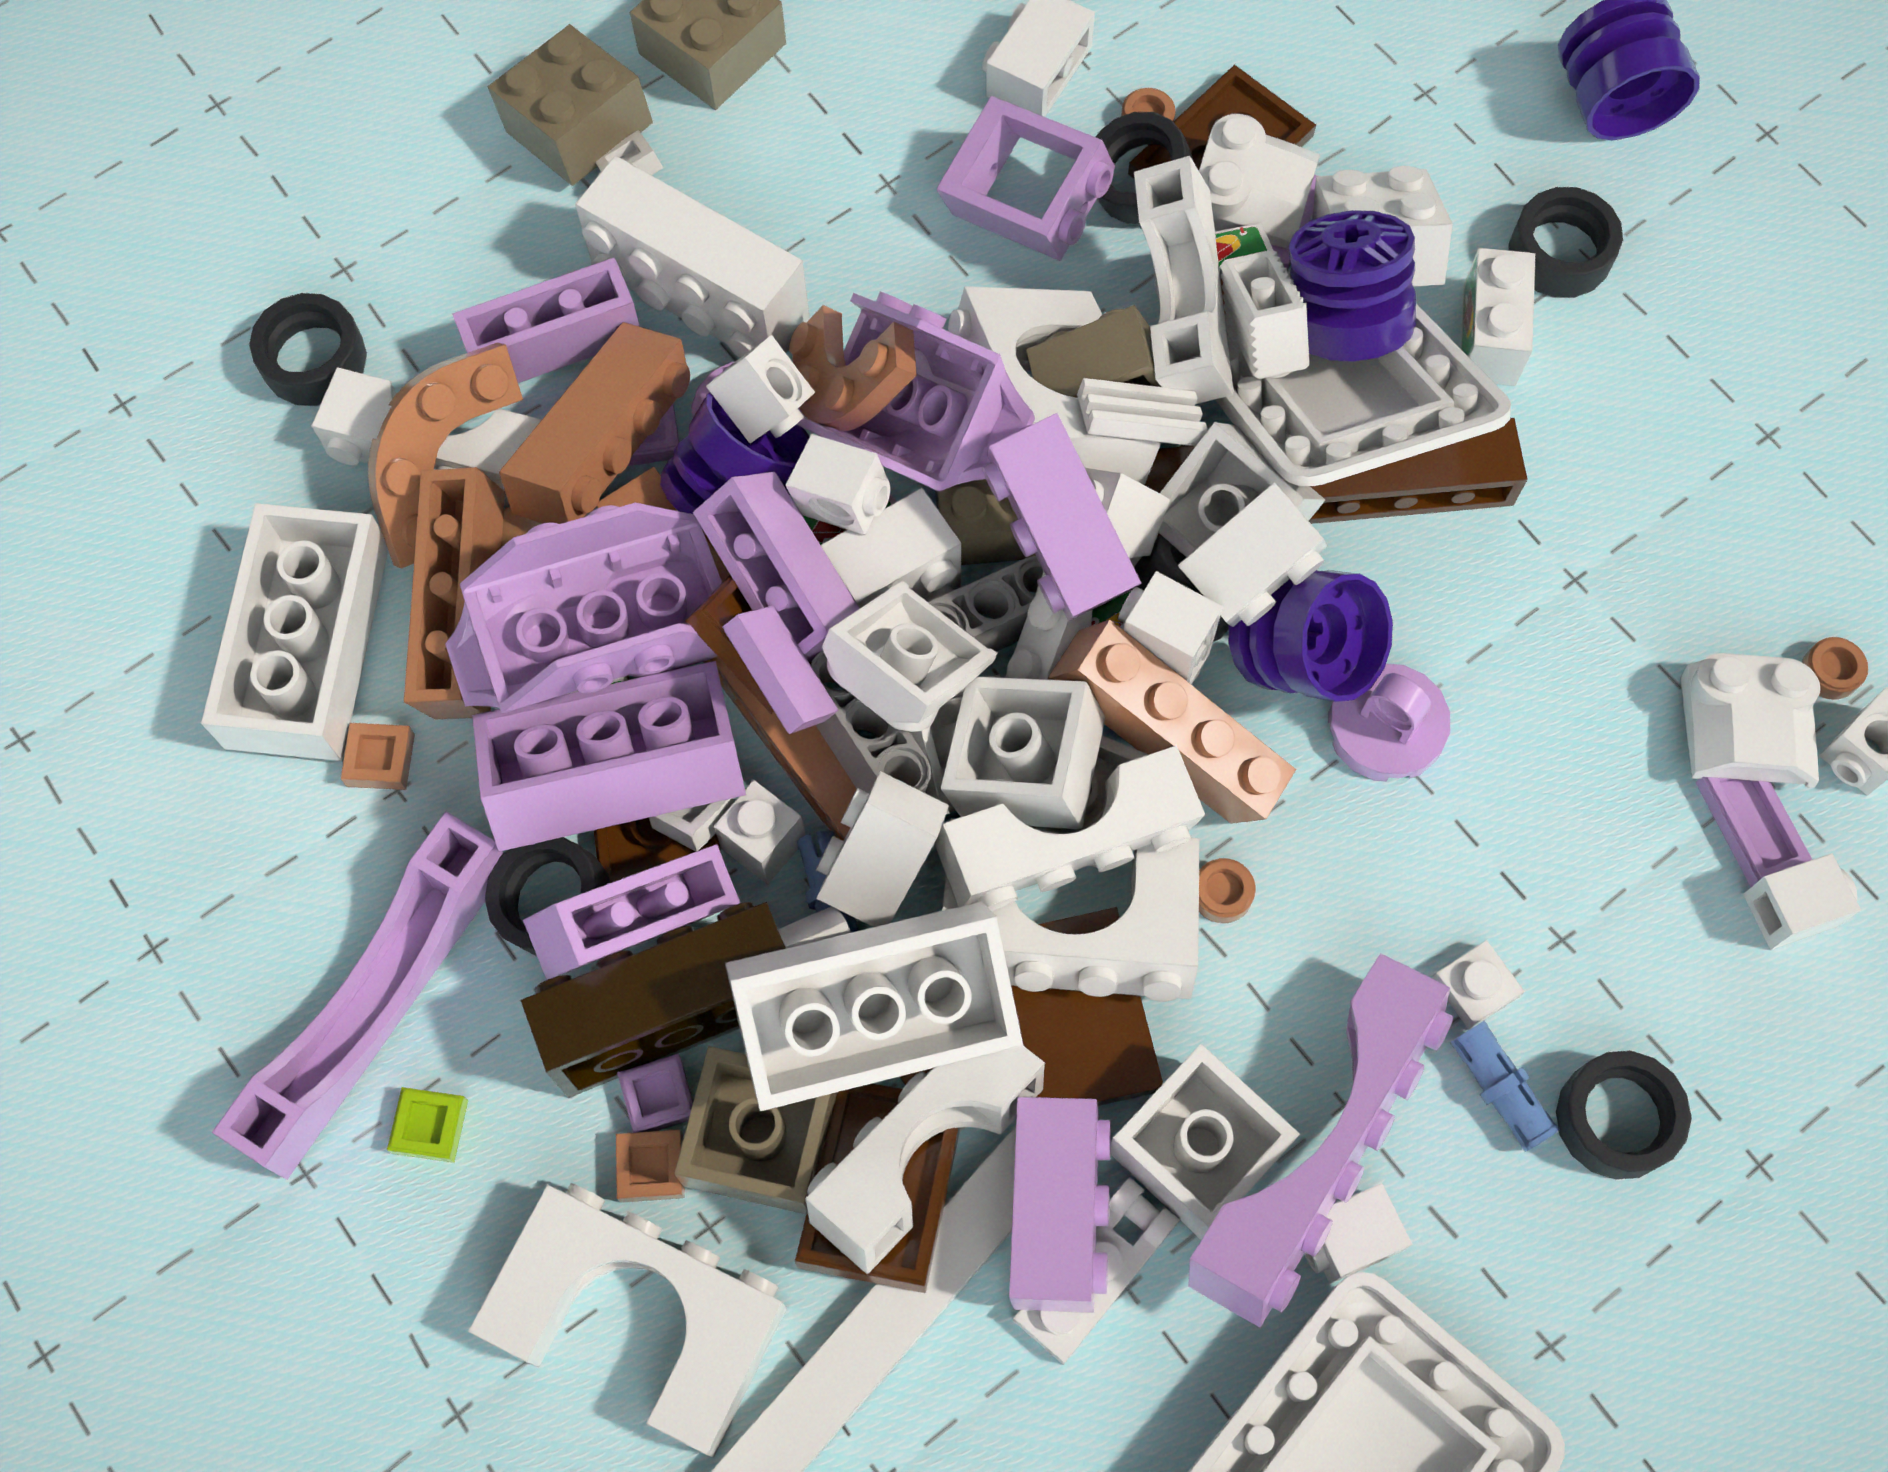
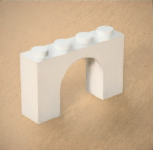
[948,286,1161,484]
[942,819,1200,1002]
[468,1183,787,1457]

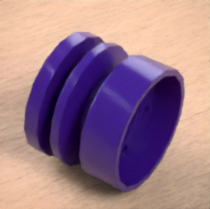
[1558,0,1700,141]
[1288,210,1416,362]
[660,392,810,531]
[1228,570,1393,702]

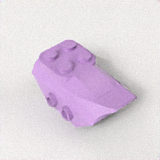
[797,291,1035,491]
[445,503,722,713]

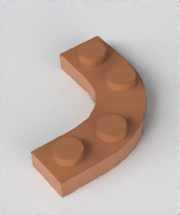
[789,305,917,432]
[368,343,523,569]

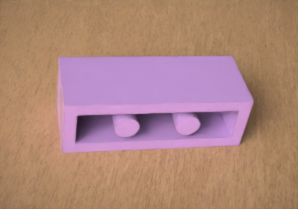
[452,257,640,383]
[982,413,1141,621]
[693,472,860,662]
[523,844,740,980]
[1009,1097,1111,1313]

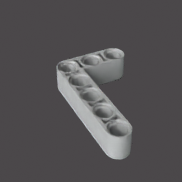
[811,556,1044,793]

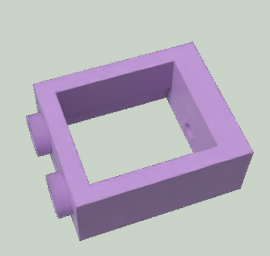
[936,96,1115,261]

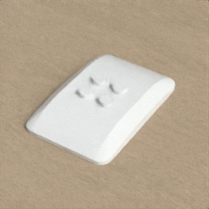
[1215,271,1511,486]
[1188,1272,1565,1472]

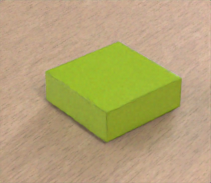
[387,1087,468,1163]

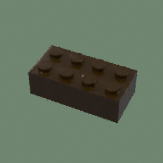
[520,902,785,1098]

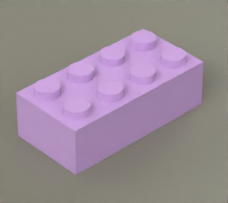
[472,661,746,852]

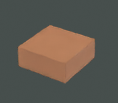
[341,723,415,790]
[616,1130,685,1203]

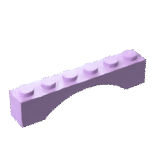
[212,811,504,1180]
[1188,953,1453,1328]

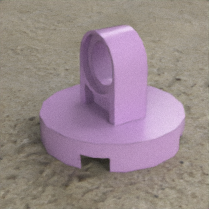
[1328,664,1450,782]

